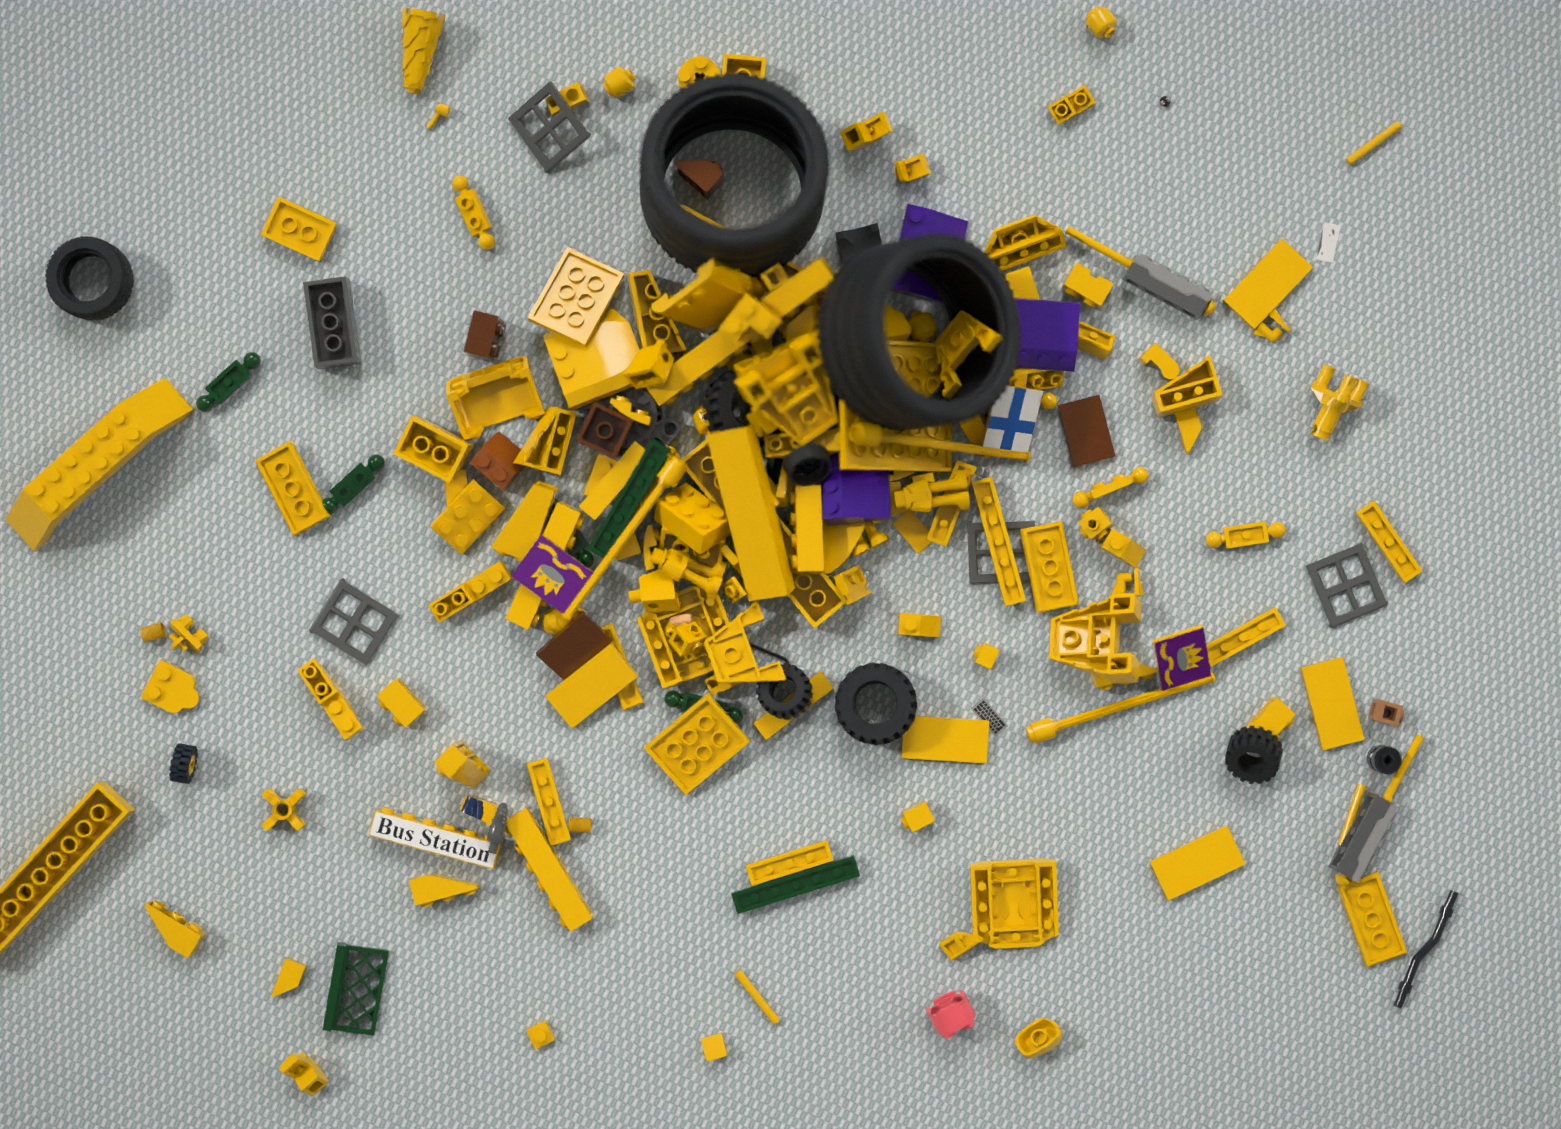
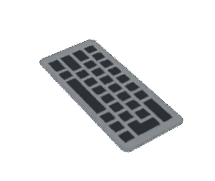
[971,698,1008,737]

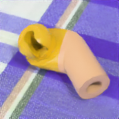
[665,613,693,638]

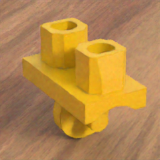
[169,614,208,654]

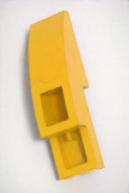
[764,428,840,458]
[428,560,513,623]
[297,658,365,741]

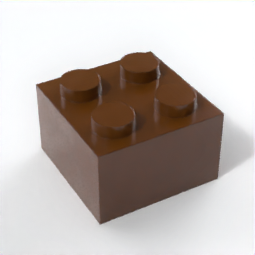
[463,310,506,362]
[576,402,635,461]

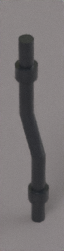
[1394,890,1458,1009]

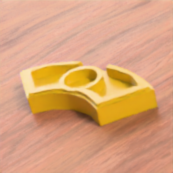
[720,545,743,578]

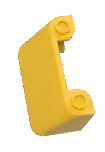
[446,356,545,440]

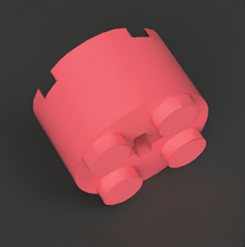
[926,990,976,1039]

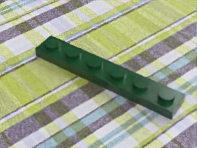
[588,438,672,559]
[731,855,860,914]

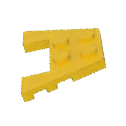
[935,310,1002,399]
[704,601,786,683]

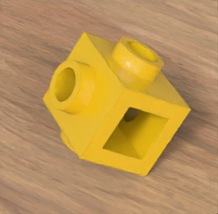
[1078,507,1115,541]
[668,621,707,657]

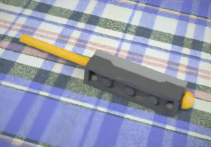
[1065,226,1216,320]
[1328,734,1424,886]

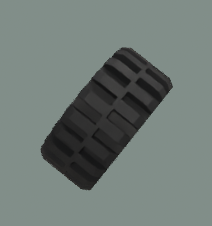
[703,369,783,447]
[834,663,917,745]

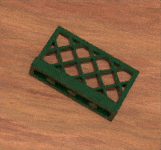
[323,942,389,1036]

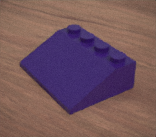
[891,204,969,303]
[1016,298,1080,372]
[820,452,891,526]

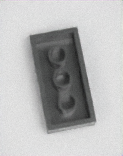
[303,276,362,370]

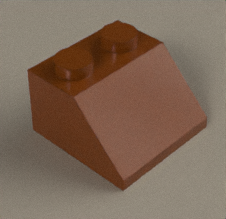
[674,159,724,200]
[469,431,525,491]

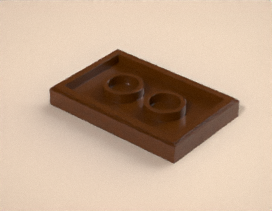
[1058,395,1115,467]
[536,611,613,680]

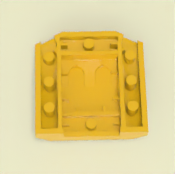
[651,259,766,334]
[543,308,640,411]
[637,586,730,689]
[970,858,1059,949]

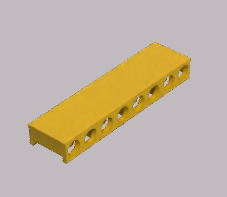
[706,424,795,601]

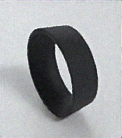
[783,444,831,486]

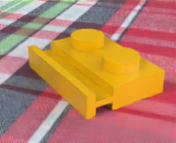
[834,565,872,605]

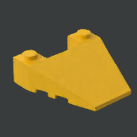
[734,334,838,446]
[1049,593,1142,684]

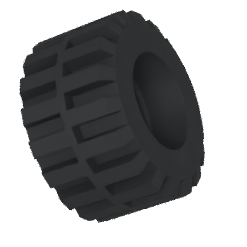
[756,663,813,720]
[1225,726,1283,784]

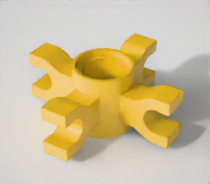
[261,788,307,831]

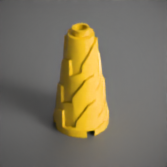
[402,8,446,94]

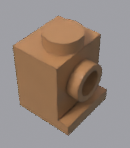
[1368,698,1404,727]

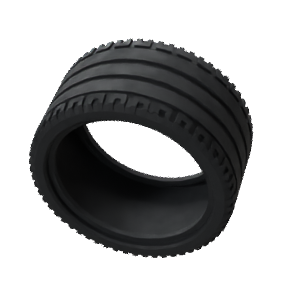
[639,73,829,278]
[817,233,1022,430]

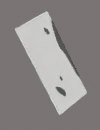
[1316,222,1340,263]

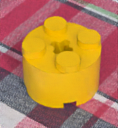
[678,56,721,88]

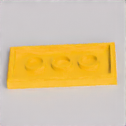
[1223,239,1313,330]
[255,441,331,536]
[1020,521,1079,613]
[545,643,638,729]
[1300,657,1365,750]
[901,716,989,763]
[1149,825,1245,901]
[1337,871,1408,967]

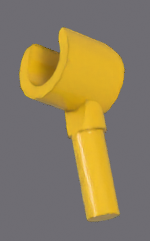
[426,103,451,130]

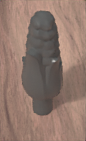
[487,803,508,854]

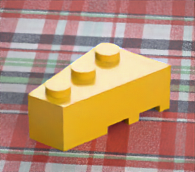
[1152,355,1223,418]

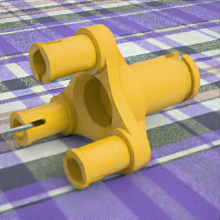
[1309,364,1370,441]

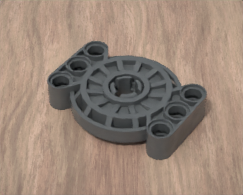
[574,387,681,456]

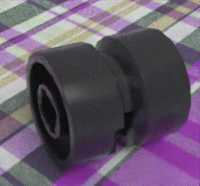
[1367,745,1402,774]

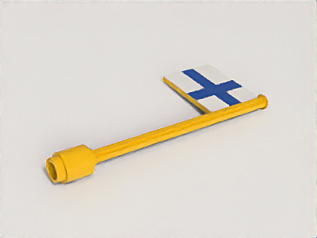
[849,385,1043,462]

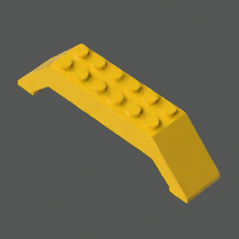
[5,378,194,551]

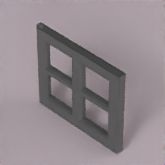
[508,81,591,173]
[967,521,1035,585]
[1306,543,1388,628]
[309,578,399,665]

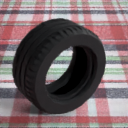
[45,236,134,321]

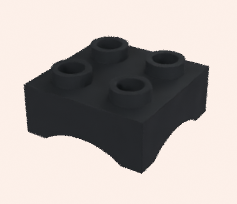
[836,223,882,265]

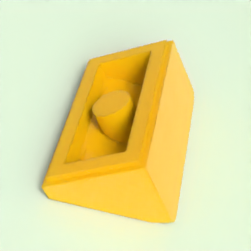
[1077,321,1116,360]

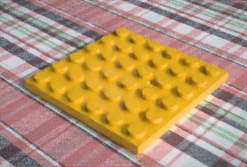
[839,340,952,472]

